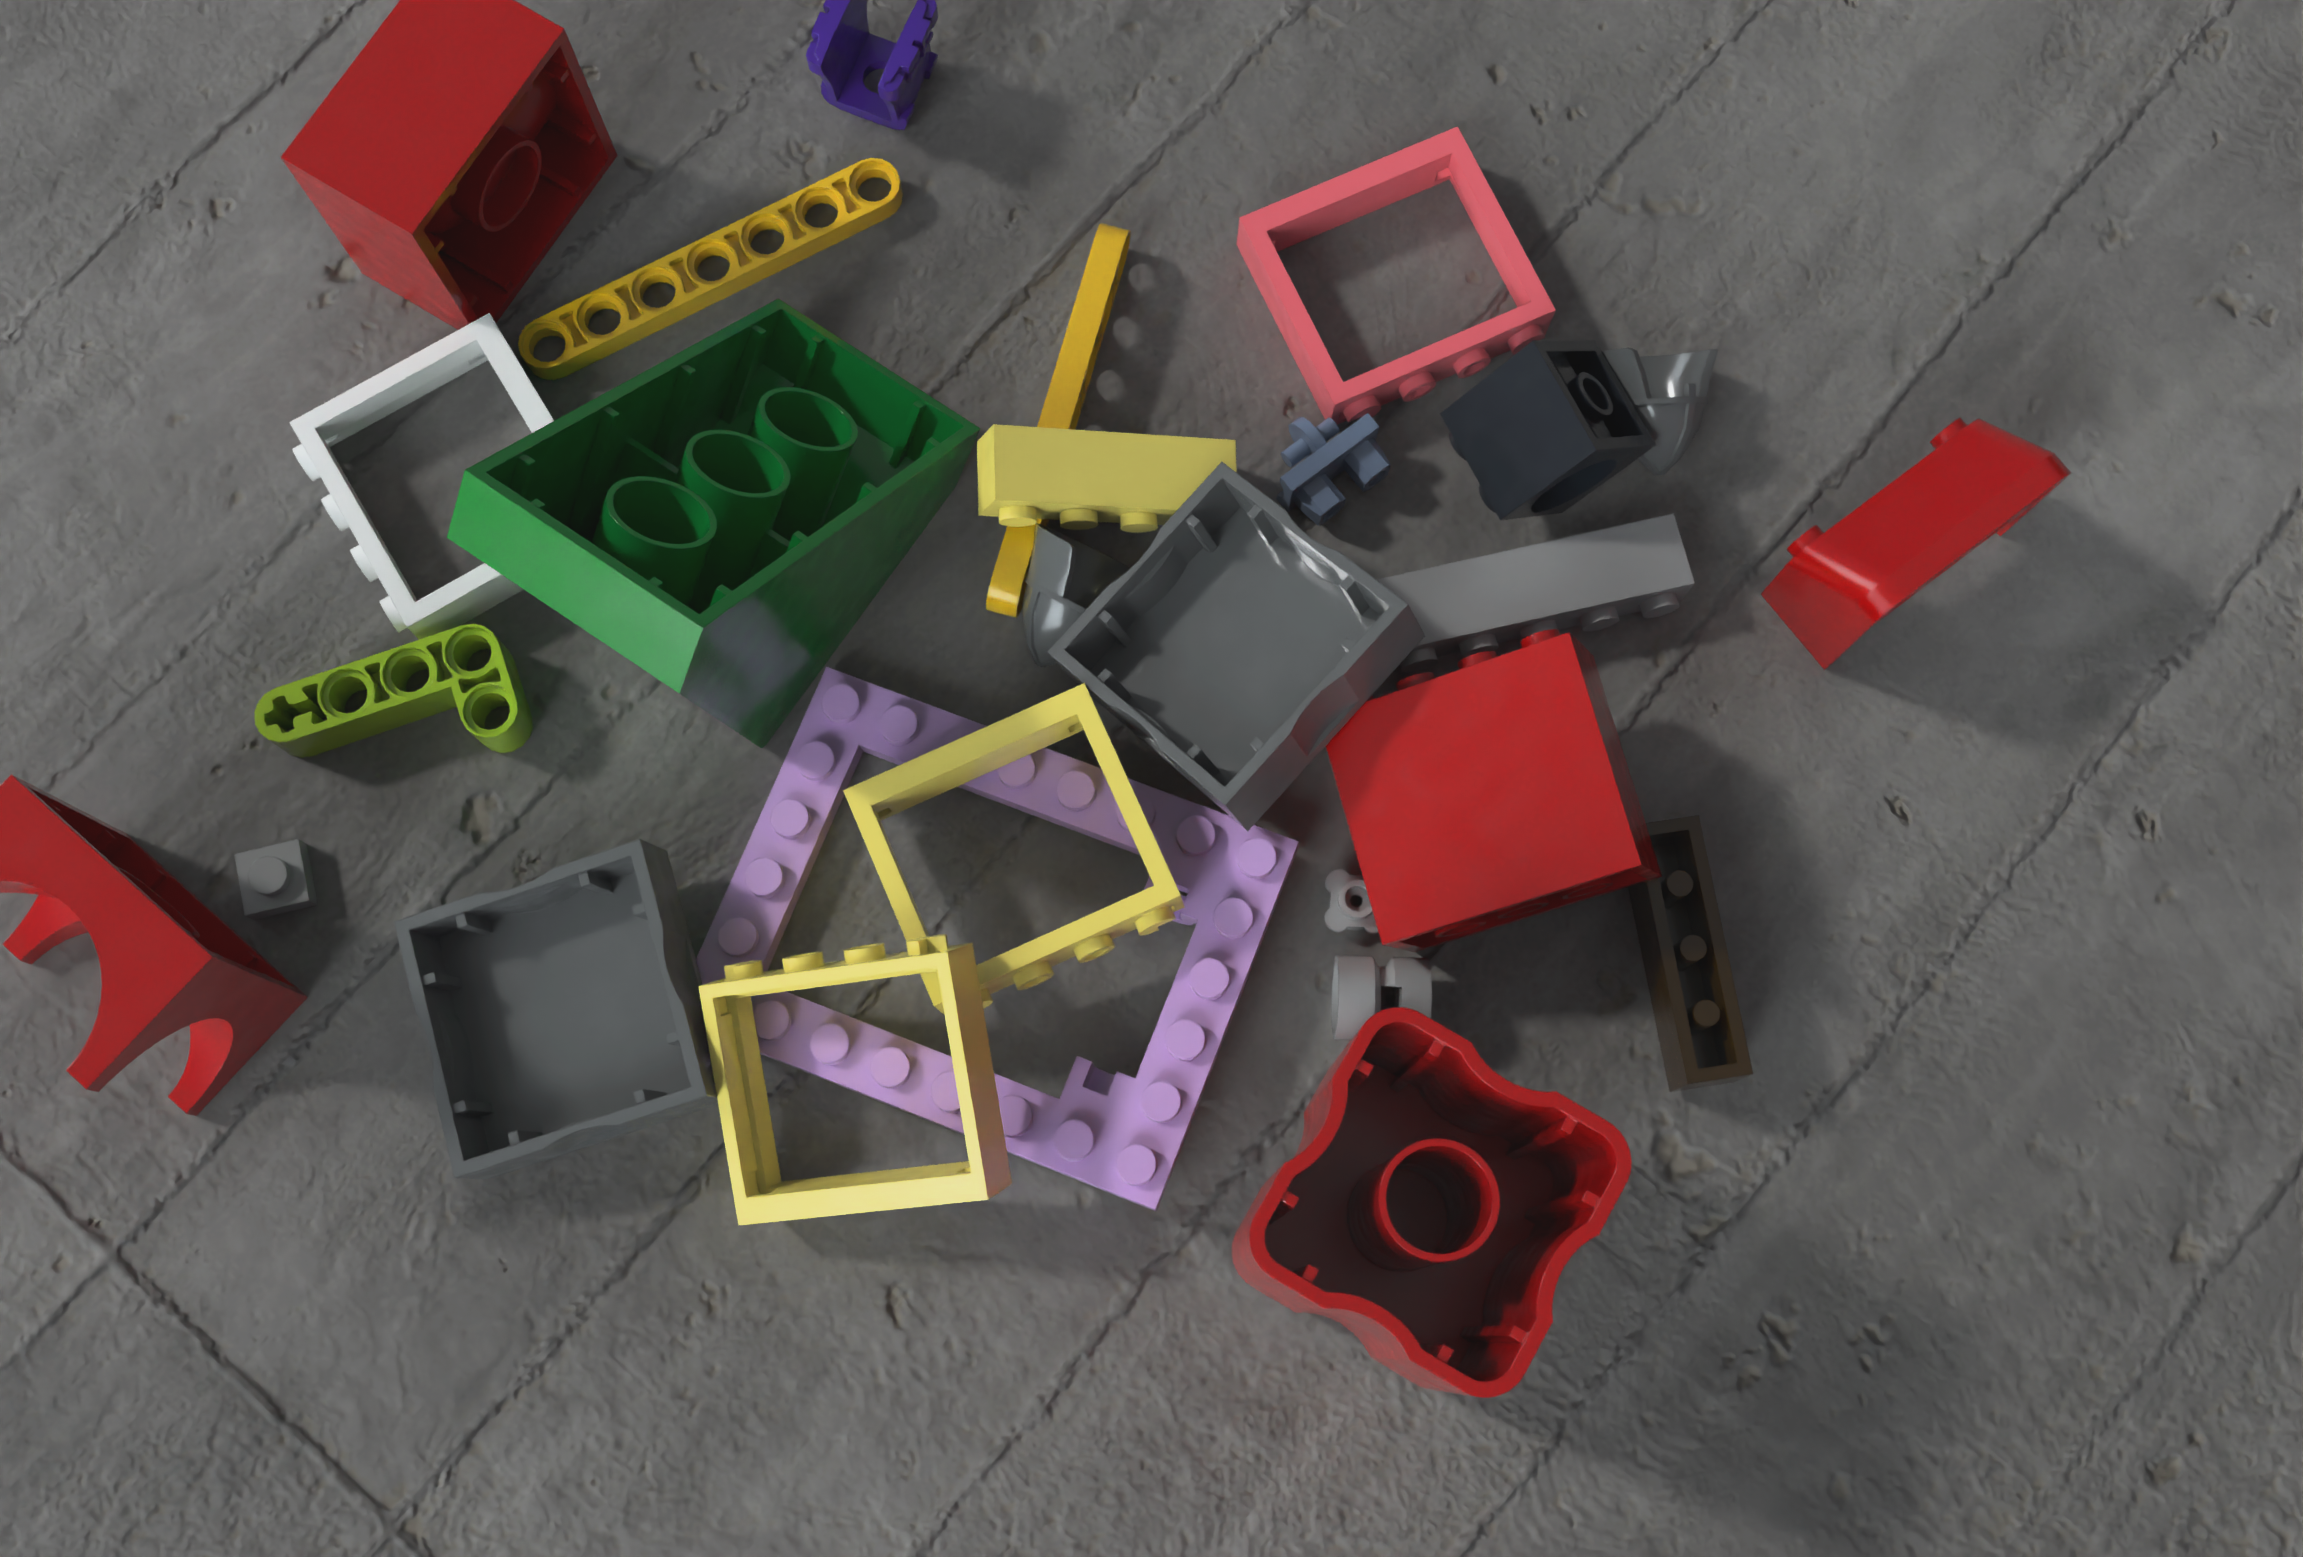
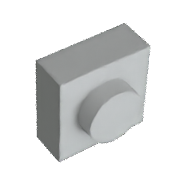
[234,839,318,920]

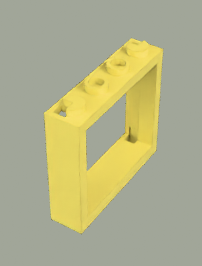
[843,683,1184,1015]
[698,934,1012,1226]

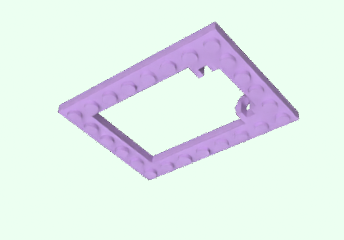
[696,667,1299,1212]

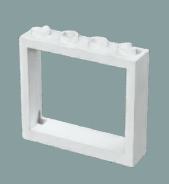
[289,313,554,639]

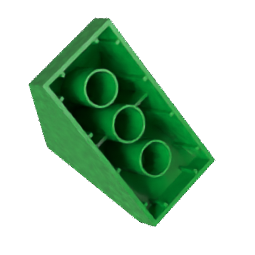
[447,299,981,748]

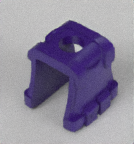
[806,0,938,130]

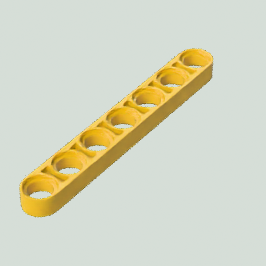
[518,158,903,380]
[986,223,1131,618]

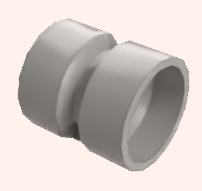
[1331,955,1432,1040]

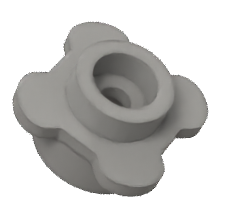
[1324,869,1379,934]

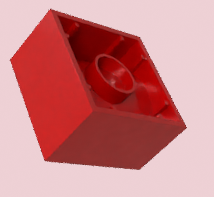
[281,0,618,330]

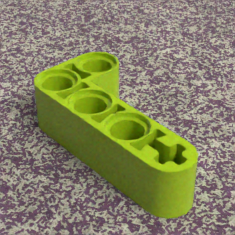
[254,623,533,758]

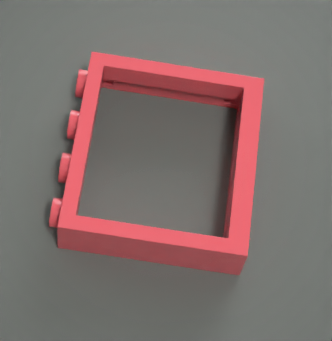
[1236,126,1556,425]

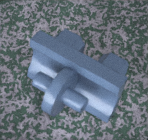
[1276,413,1391,526]

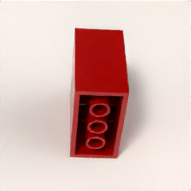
[1326,629,1662,952]

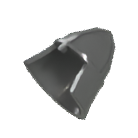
[1602,348,1718,475]
[1022,523,1130,667]

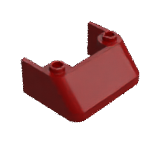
[1761,417,2072,670]

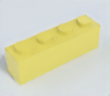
[977,424,1237,533]

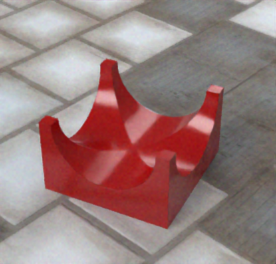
[0,774,308,1116]

